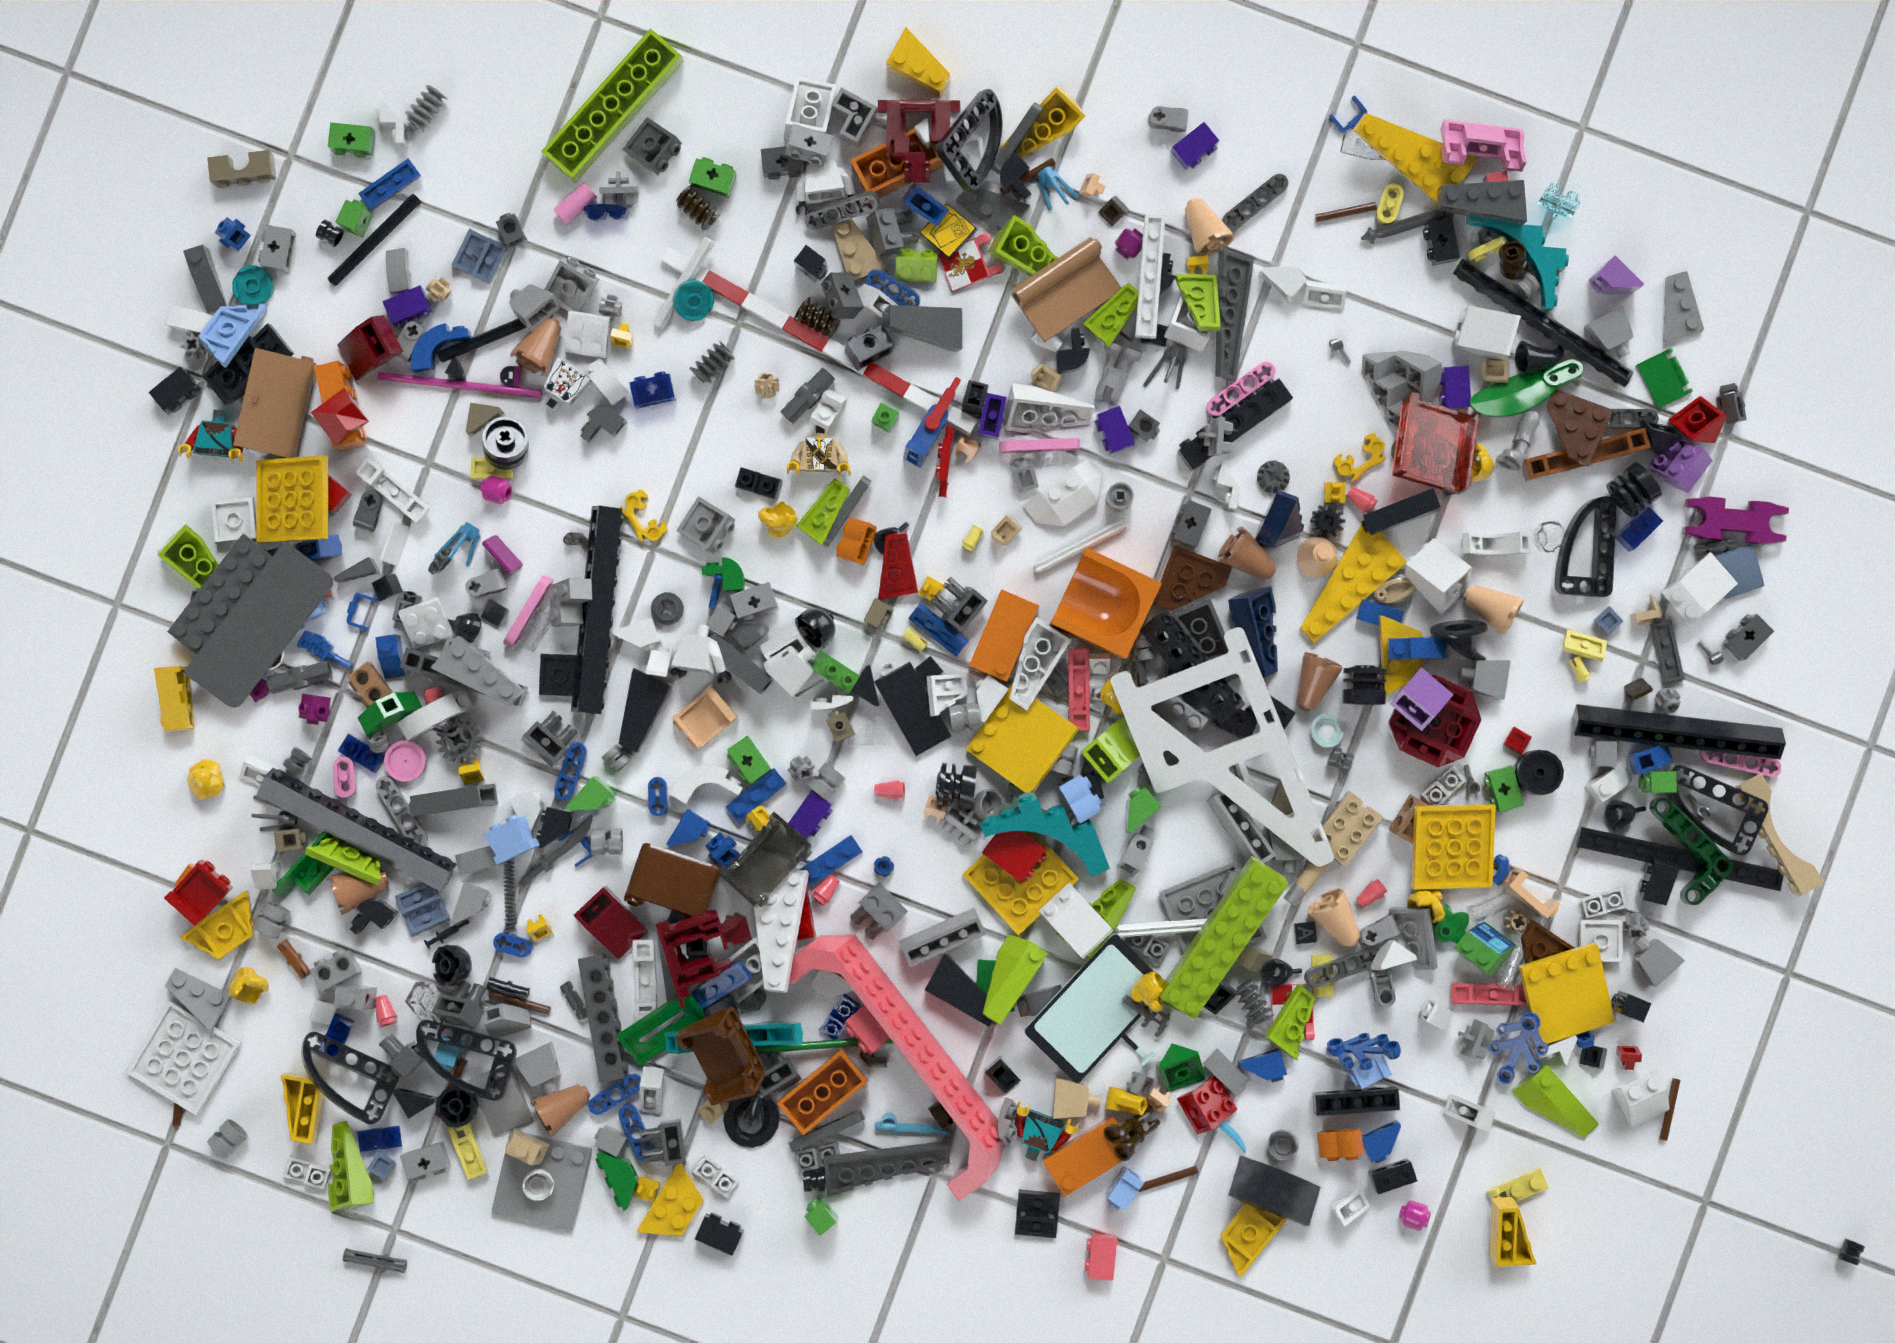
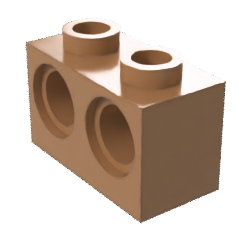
[347,661,394,708]
[1388,794,1429,844]

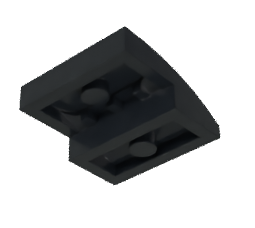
[1015,1189,1060,1238]

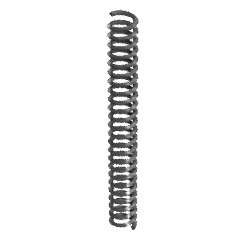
[503,858,517,933]

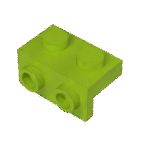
[895,249,938,283]

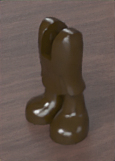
[1104,1106,1161,1161]

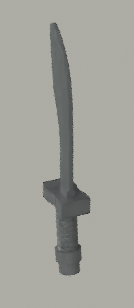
[518,814,593,888]

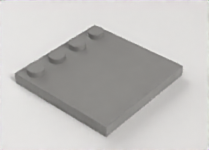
[1159,861,1267,954]
[491,1129,592,1231]

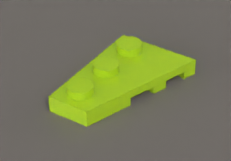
[1175,274,1220,331]
[1083,282,1138,348]
[796,478,850,545]
[1264,984,1316,1060]

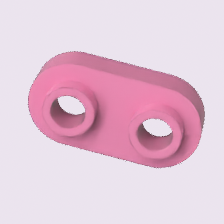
[333,756,357,798]

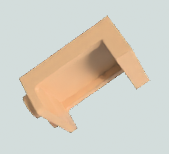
[672,685,738,749]
[1501,869,1560,919]

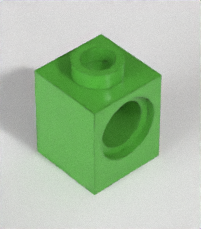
[871,403,899,433]

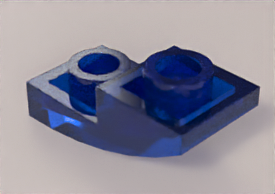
[583,204,629,222]
[338,733,385,773]
[819,994,861,1040]
[319,1012,355,1056]
[357,1125,402,1152]

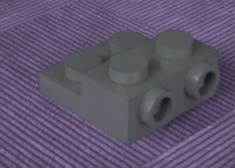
[622,117,682,176]

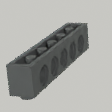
[578,954,629,1083]

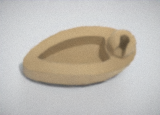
[1374,577,1417,604]

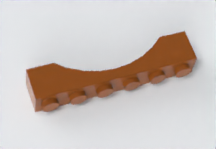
[1522,428,1651,482]

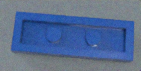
[358,158,421,212]
[908,602,969,657]
[726,768,787,823]
[800,835,863,886]
[691,960,752,1009]

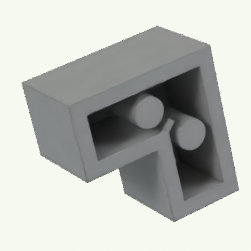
[831,87,878,148]
[548,578,592,627]

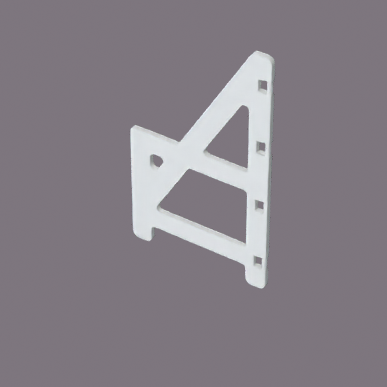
[1111,627,1334,867]

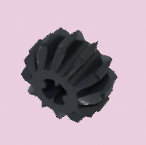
[1310,503,1346,539]

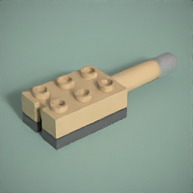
[1284,791,1383,907]

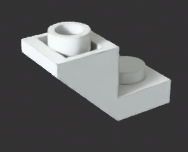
[376,102,408,147]
[1213,463,1241,511]
[1089,653,1110,701]

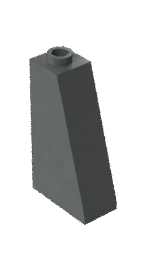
[882,305,962,352]
[707,633,774,694]
[409,784,498,817]

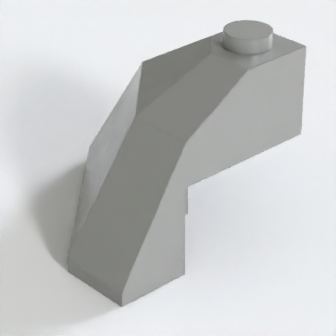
[1361,351,1442,433]

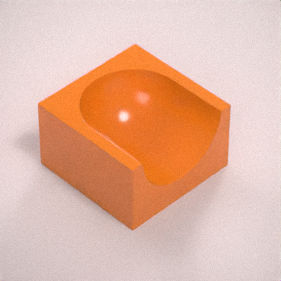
[1049,547,1162,661]

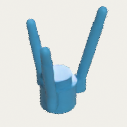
[1037,166,1080,211]
[434,522,481,566]

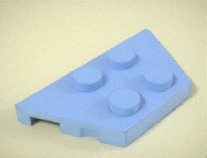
[199,304,267,367]

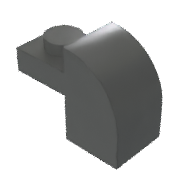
[580,407,627,443]
[1016,984,1062,1017]

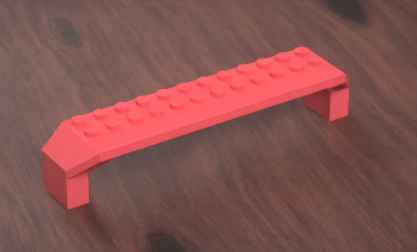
[789,934,1004,1201]

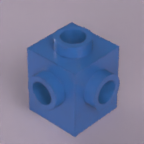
[214,217,251,251]
[705,832,741,869]

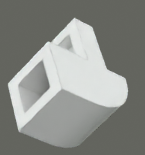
[584,358,629,405]

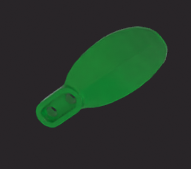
[1470,359,1583,417]

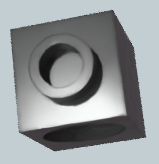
[496,213,527,248]
[1128,409,1160,442]

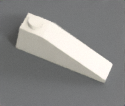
[1004,383,1094,433]
[1010,618,1073,710]

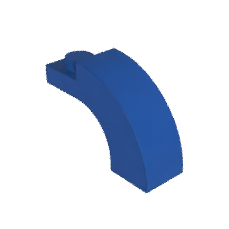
[411,323,472,373]
[1388,637,1449,660]

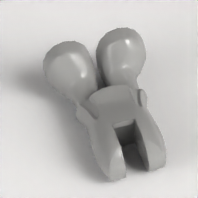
[1095,343,1142,405]
[1495,411,1540,471]

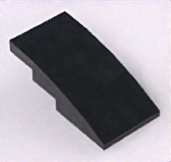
[202,323,295,406]
[874,661,952,756]
[1228,1156,1321,1226]

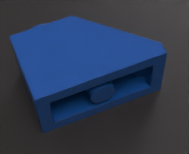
[902,183,949,226]
[296,535,342,562]
[375,634,406,679]
[666,809,711,847]
[1238,1049,1287,1082]
[1362,1120,1401,1163]

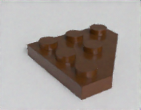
[1546,389,1613,467]
[1152,545,1232,611]
[1520,920,1575,964]

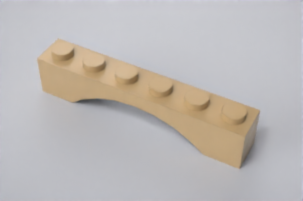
[1735,773,1825,897]

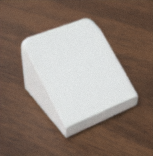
[915,118,931,149]
[308,999,337,1026]

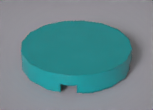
[232,265,274,307]
[672,280,714,321]

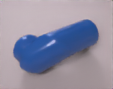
[1493,854,1510,886]

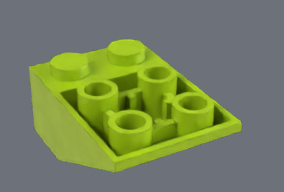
[1080,715,1140,784]

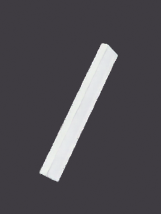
[1135,213,1166,339]

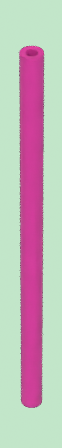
[377,372,542,398]

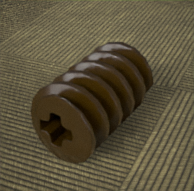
[676,184,720,230]
[794,297,840,338]

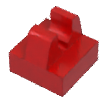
[1616,1046,1642,1070]

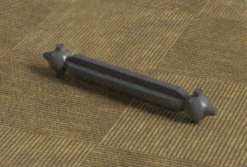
[1361,208,1454,244]

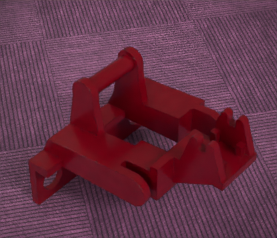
[878,99,961,183]
[655,910,752,1009]

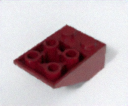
[337,315,404,381]
[573,886,649,960]

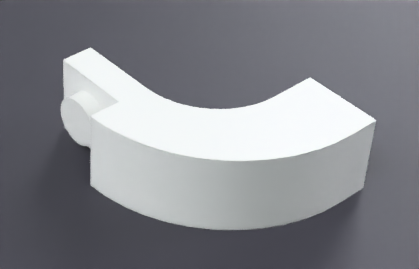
[1461,532,1531,556]
[398,689,474,741]
[668,765,744,804]

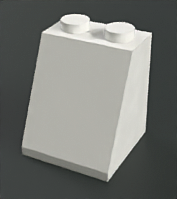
[1453,306,1521,360]
[1405,539,1472,614]
[1612,1070,1669,1128]

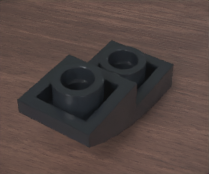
[735,467,783,500]

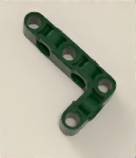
[1649,798,1733,905]

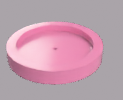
[384,740,427,782]

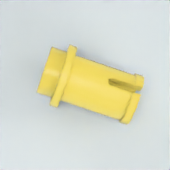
[961,525,984,553]
[902,628,928,653]
[1568,656,1591,683]

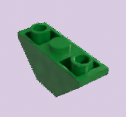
[357,692,422,736]
[595,1152,639,1211]

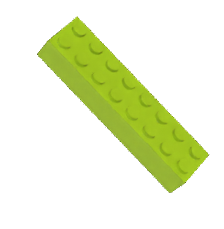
[541,28,684,183]
[1159,856,1289,1020]

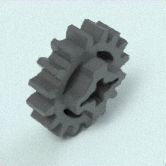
[436,718,482,764]

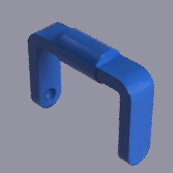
[1328,95,1367,133]
[708,575,722,609]
[346,593,378,630]
[558,828,593,867]

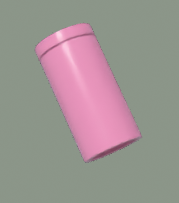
[553,182,597,225]

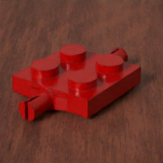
[935,426,954,498]

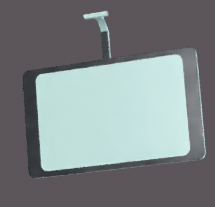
[1024,934,1156,1083]

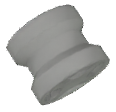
[1514,273,1541,299]
[366,729,390,753]

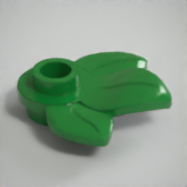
[1434,904,1469,944]

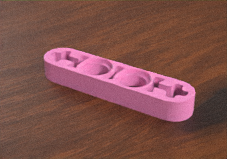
[1206,362,1276,417]
[999,438,1080,453]
[503,575,553,649]
[1700,750,1781,777]

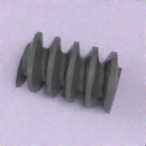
[689,341,735,384]
[1236,978,1274,1025]

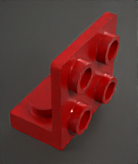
[1176,1075,1237,1135]

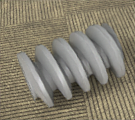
[405,85,448,132]

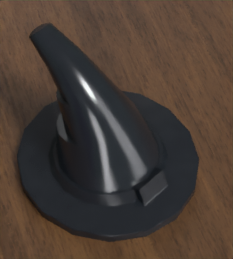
[1430,620,1488,661]
[723,1091,779,1148]

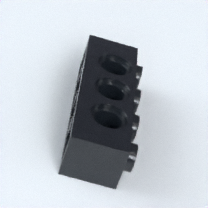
[1312,1086,1400,1116]

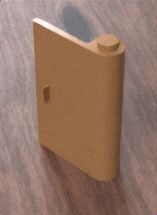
[1010,237,1122,343]
[233,348,317,458]

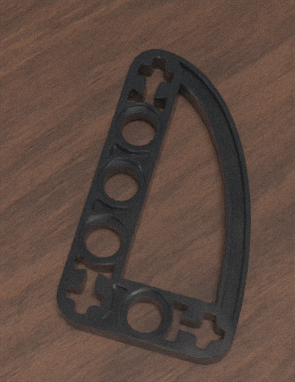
[936,89,1003,192]
[1554,496,1617,598]
[1670,764,1769,856]
[416,1020,517,1101]
[301,1032,399,1125]

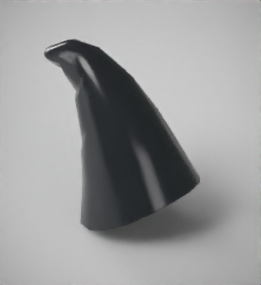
[1515,340,1565,375]

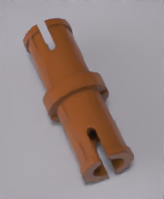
[276,939,311,980]

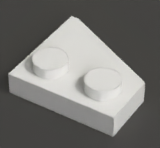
[927,673,968,716]

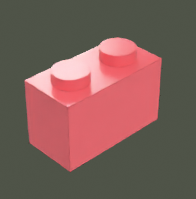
[844,1005,890,1055]
[1084,1233,1117,1281]

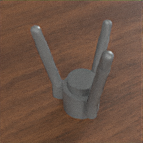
[1143,345,1186,389]
[251,795,298,831]

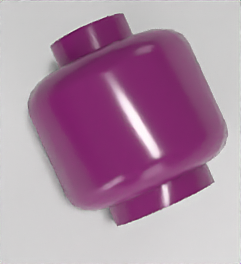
[1115,228,1143,260]

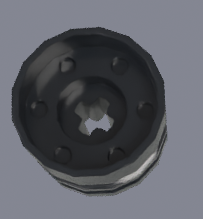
[1606,462,1662,518]
[1342,665,1387,705]
[935,762,977,810]

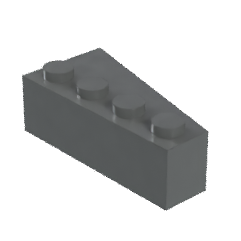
[1437,180,1527,226]
[1172,599,1239,682]

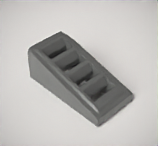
[333,557,380,583]

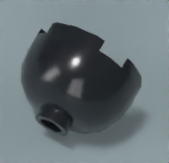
[795,608,836,648]
[432,945,472,986]
[435,1086,479,1128]

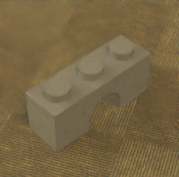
[207,150,276,188]

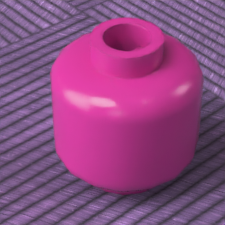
[480,475,512,504]
[1399,1200,1431,1231]

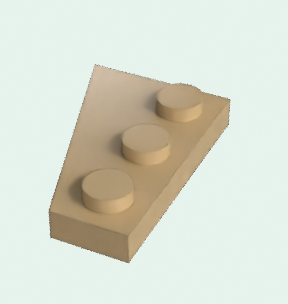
[832,219,888,281]

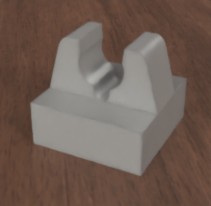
[1126,1071,1155,1097]

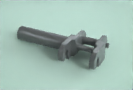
[1122,995,1171,1037]

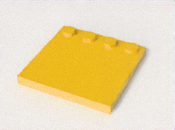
[256,455,328,543]
[965,682,1080,793]
[1411,804,1496,890]
[962,831,1079,936]
[1518,942,1615,1044]

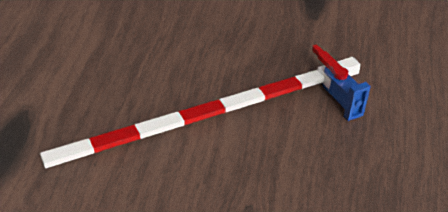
[661,247,978,469]

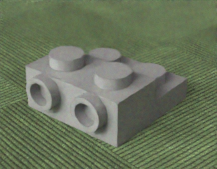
[544,257,600,312]
[676,496,735,554]

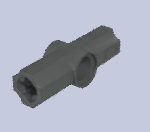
[780,367,835,424]
[267,661,333,694]

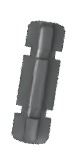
[1694,538,1736,555]
[560,981,587,1020]

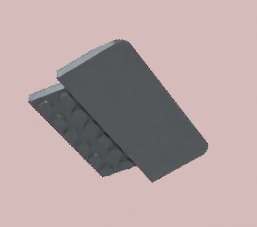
[167,533,333,708]

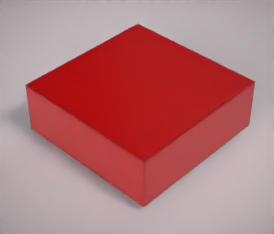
[1503,726,1532,755]

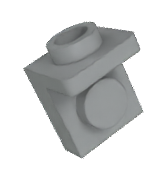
[1010,458,1039,493]

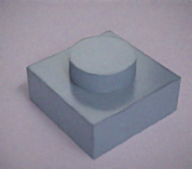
[1593,606,1624,635]
[367,1151,396,1180]

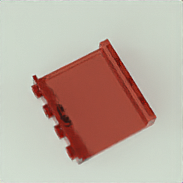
[1392,392,1480,495]

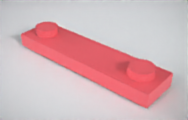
[1068,648,1090,731]
[1450,982,1527,1006]

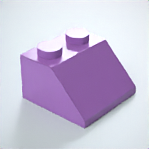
[1589,255,1644,294]

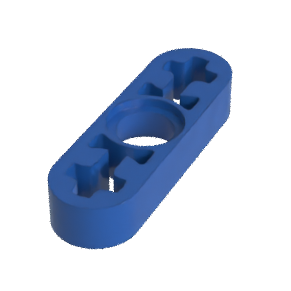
[866,269,921,306]
[554,742,588,800]
[588,1073,642,1115]
[618,1104,655,1162]

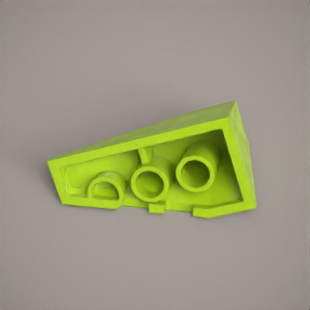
[987,215,1058,276]
[157,524,219,589]
[1056,878,1136,959]
[982,934,1048,1026]
[1511,1062,1599,1138]
[328,1121,374,1212]

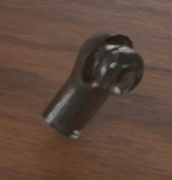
[563,532,588,553]
[740,989,767,1013]
[859,1050,887,1068]

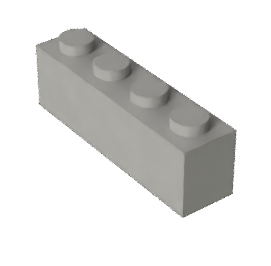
[1206,791,1276,863]
[898,908,986,968]

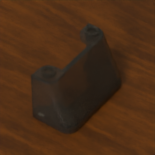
[718,811,812,908]

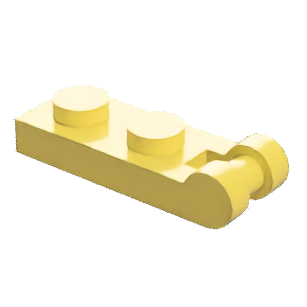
[447,1123,488,1180]
[1487,1168,1549,1202]

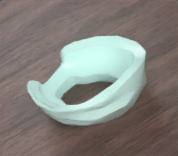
[1311,714,1343,748]

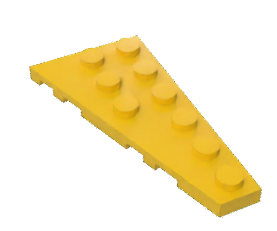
[1353,113,1479,205]
[1300,524,1406,644]

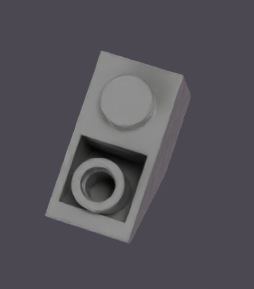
[483,1003,532,1038]

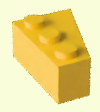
[886,27,950,98]
[154,666,195,731]
[280,1072,327,1144]
[1489,1197,1537,1267]

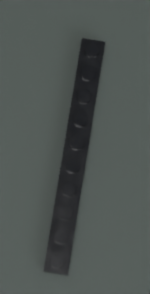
[1453,258,1633,387]
[1575,827,1784,891]

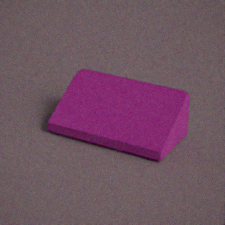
[482,535,523,575]

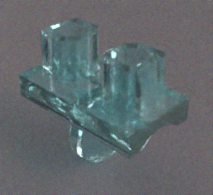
[1538,183,1581,219]

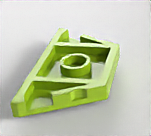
[305,836,381,886]

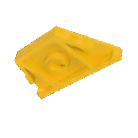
[1379,615,1424,695]
[180,890,255,960]
[637,1164,704,1236]
[1220,1203,1288,1277]

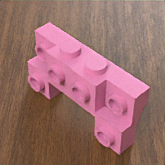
[1440,120,1527,172]

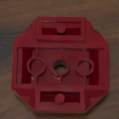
[1388,675,1482,768]

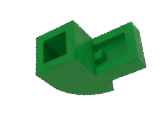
[701,557,745,592]

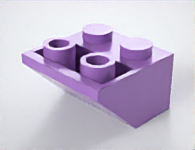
[1648,439,1713,493]
[1390,667,1453,731]

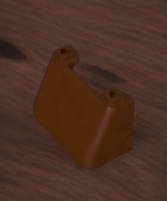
[624,843,721,919]
[675,1007,765,1106]

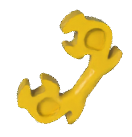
[1333,433,1386,482]
[620,489,668,542]

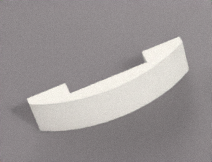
[355,457,430,524]
[633,939,657,1022]

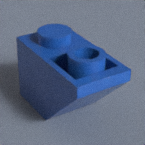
[1627,745,1673,775]

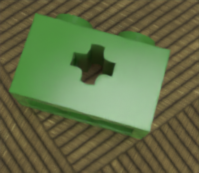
[327,122,375,158]
[688,157,737,198]
[335,199,373,238]
[811,650,860,693]
[727,736,772,784]
[1483,765,1524,812]
[1638,771,1677,793]
[804,1197,838,1236]

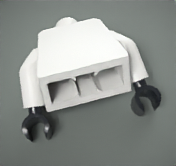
[795,160,855,215]
[670,624,732,684]

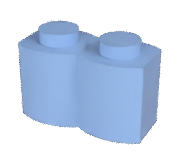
[1058,775,1103,823]

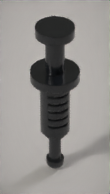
[424,920,470,950]

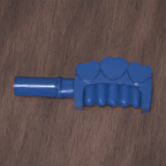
[297,631,353,670]

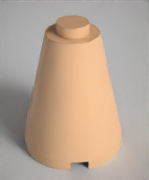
[1184,198,1234,256]
[1297,536,1338,577]
[1463,585,1524,635]
[1308,888,1361,947]

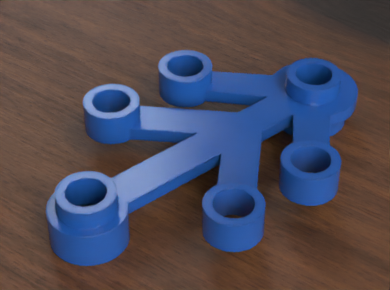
[1489,1012,1549,1085]
[1326,1033,1401,1070]

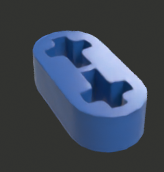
[648,777,668,816]
[493,932,533,957]

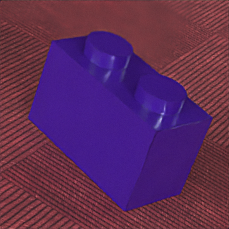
[1170,122,1220,170]
[382,285,433,328]
[1439,365,1471,411]
[978,393,1007,440]
[1094,406,1135,455]
[788,790,833,838]

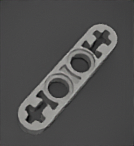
[376,777,428,846]

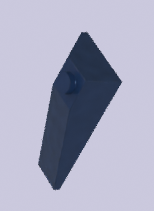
[1255,490,1304,548]
[1228,586,1278,678]

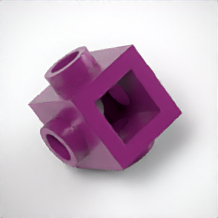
[298,693,331,725]

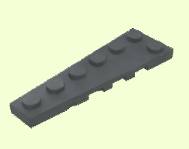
[1215,250,1254,381]
[823,1141,950,1196]

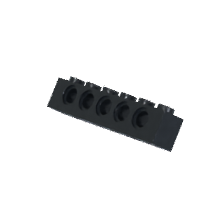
[1177,378,1293,472]
[1139,611,1245,725]

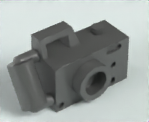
[1716,383,1747,424]

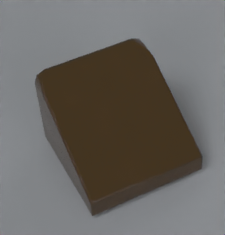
[1098,196,1129,227]
[1624,678,1653,700]

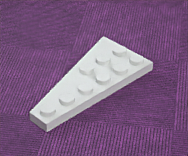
[748,866,809,993]

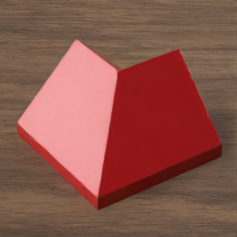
[311,388,370,446]
[1668,396,1727,443]

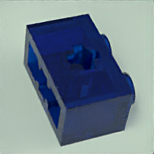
[629,371,677,409]
[1615,506,1663,552]

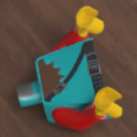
[178,410,244,462]
[1014,1101,1079,1161]

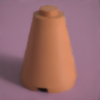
[510,317,561,376]
[1217,526,1276,580]
[1296,652,1343,712]
[328,870,389,915]
[530,1084,591,1137]

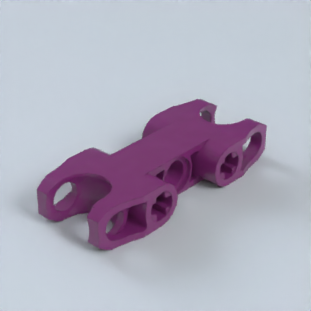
[1682,496,1789,545]

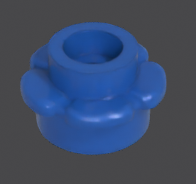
[874,856,894,877]
[1576,1031,1595,1049]

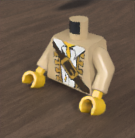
[786,425,851,477]

